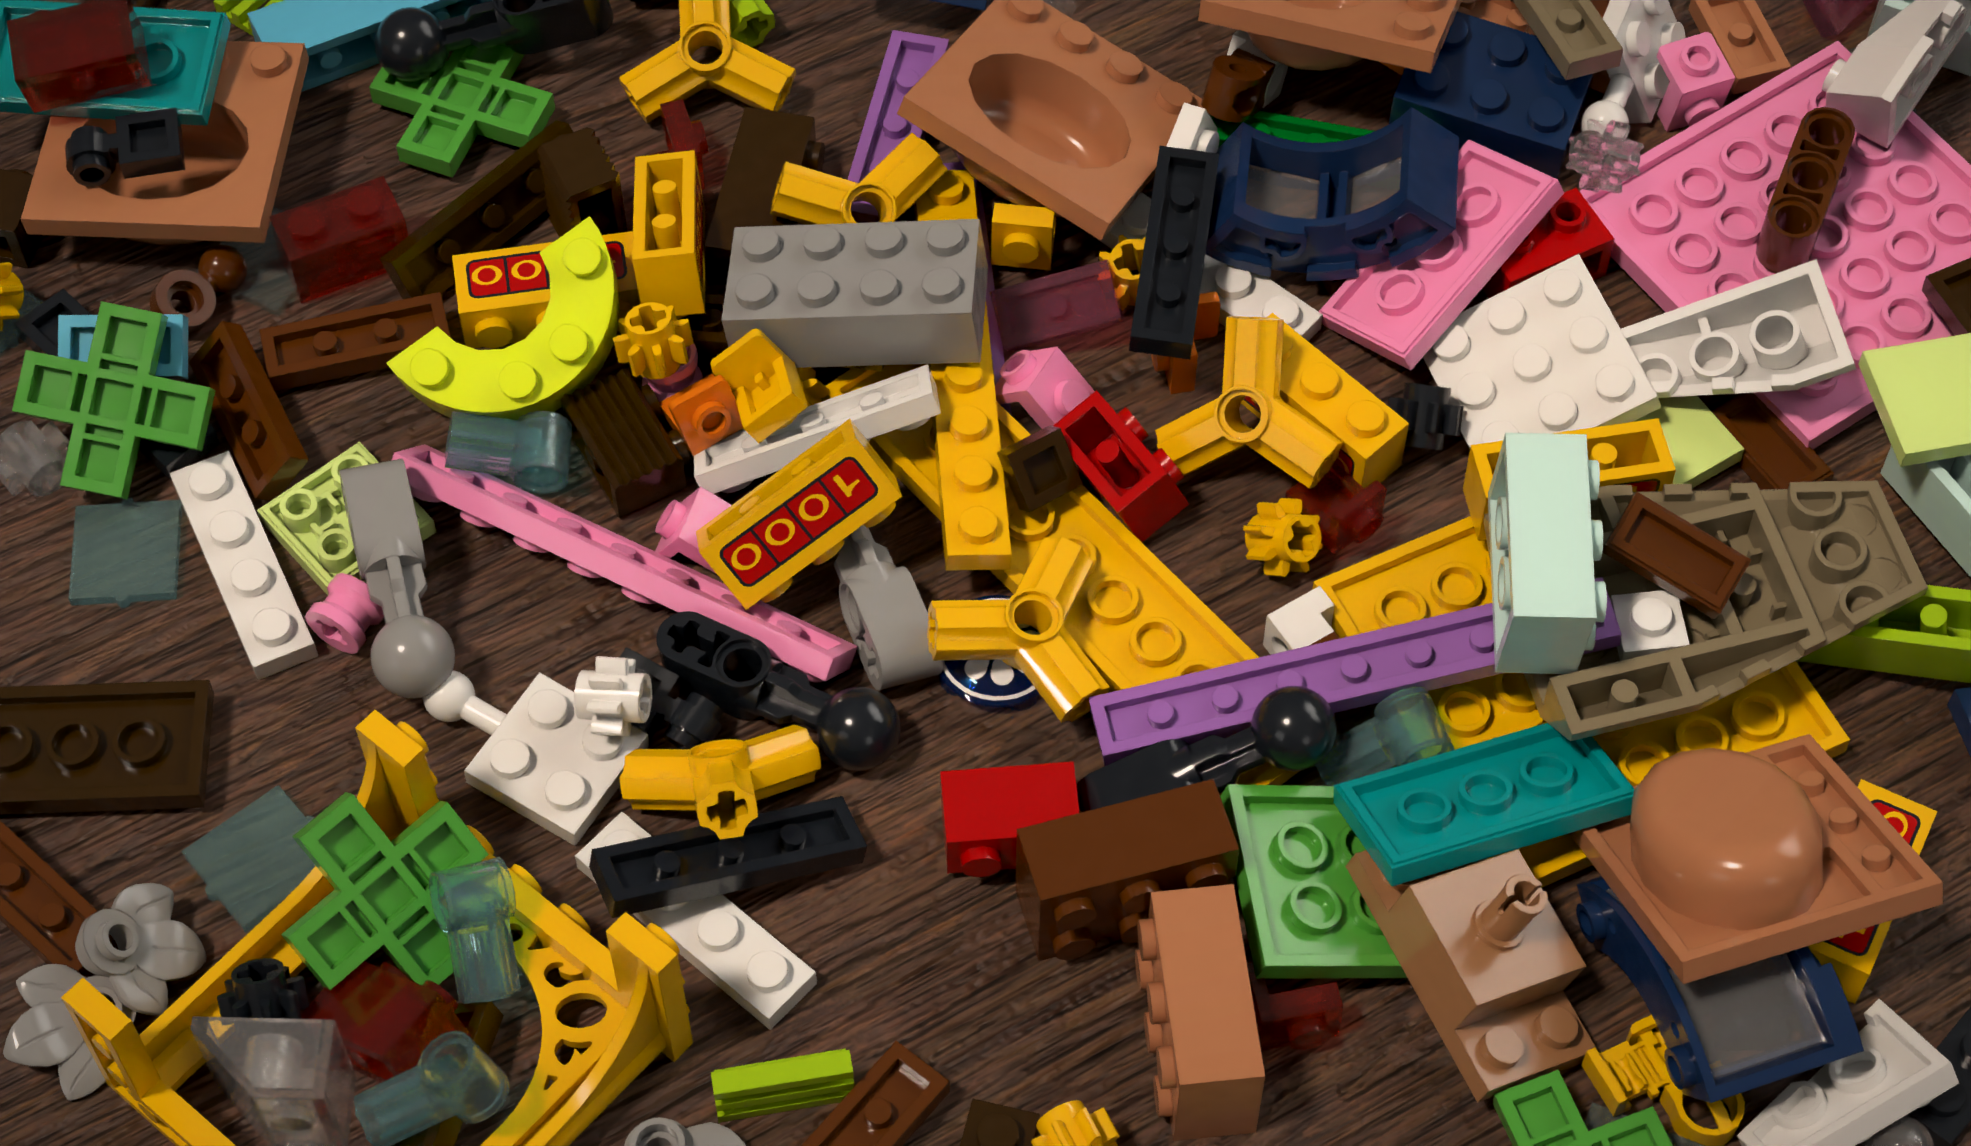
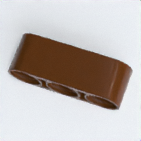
[1756,107,1855,273]

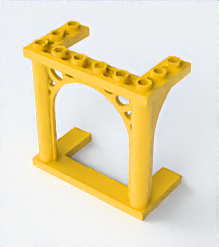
[61,710,693,1146]

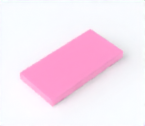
[1319,139,1564,370]

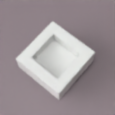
[1167,102,1219,153]
[1610,590,1690,661]

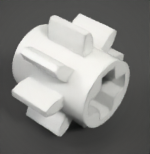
[574,656,652,737]

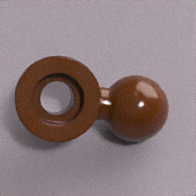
[150,245,247,334]

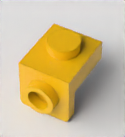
[991,203,1056,270]
[710,328,808,443]

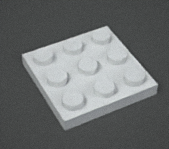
[1423,254,1661,449]

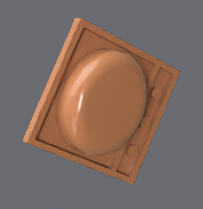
[897,0,1202,241]
[1198,0,1462,73]
[21,41,309,246]
[1569,734,1943,984]

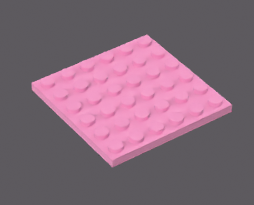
[1580,41,1971,449]

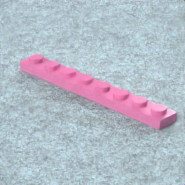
[392,444,858,682]

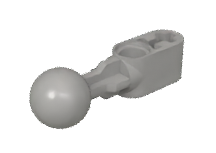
[339,459,455,698]
[834,525,943,690]

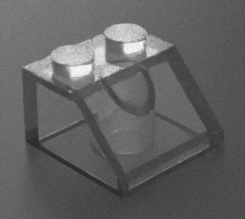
[191,1016,357,1146]

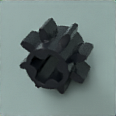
[1387,382,1464,450]
[217,958,309,1045]

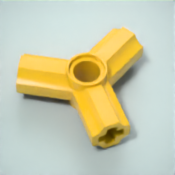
[619,0,796,123]
[770,132,948,225]
[1155,316,1343,489]
[927,536,1110,723]
[619,725,821,840]

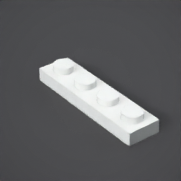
[1098,192,1323,341]
[694,364,941,494]
[169,451,318,680]
[575,812,817,1030]

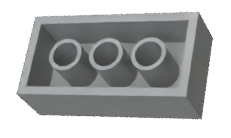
[721,219,988,368]

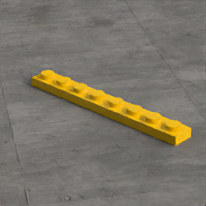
[914,170,1012,571]

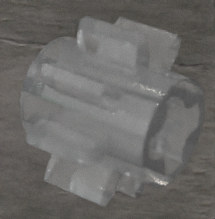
[1566,119,1644,194]
[0,420,69,497]

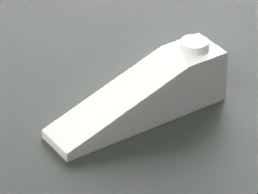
[1822,0,1971,148]
[1621,259,1856,398]

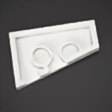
[1737,999,1959,1146]

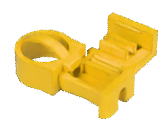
[1581,1014,1745,1146]

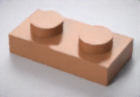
[1688,0,1791,95]

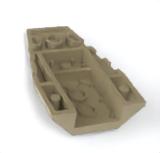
[1483,480,1928,741]

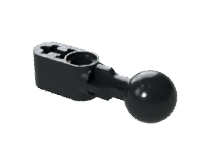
[374,0,614,82]
[656,611,901,771]
[1076,686,1337,813]

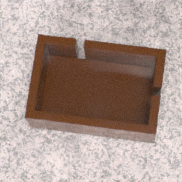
[1016,779,1239,961]

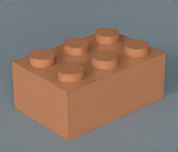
[1135,884,1265,1141]

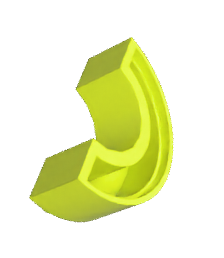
[386,216,620,426]

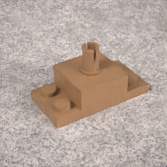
[1345,849,1597,1103]

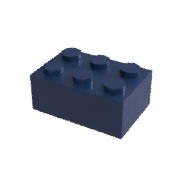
[1389,11,1594,179]

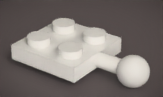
[1581,0,1686,148]
[423,670,649,846]

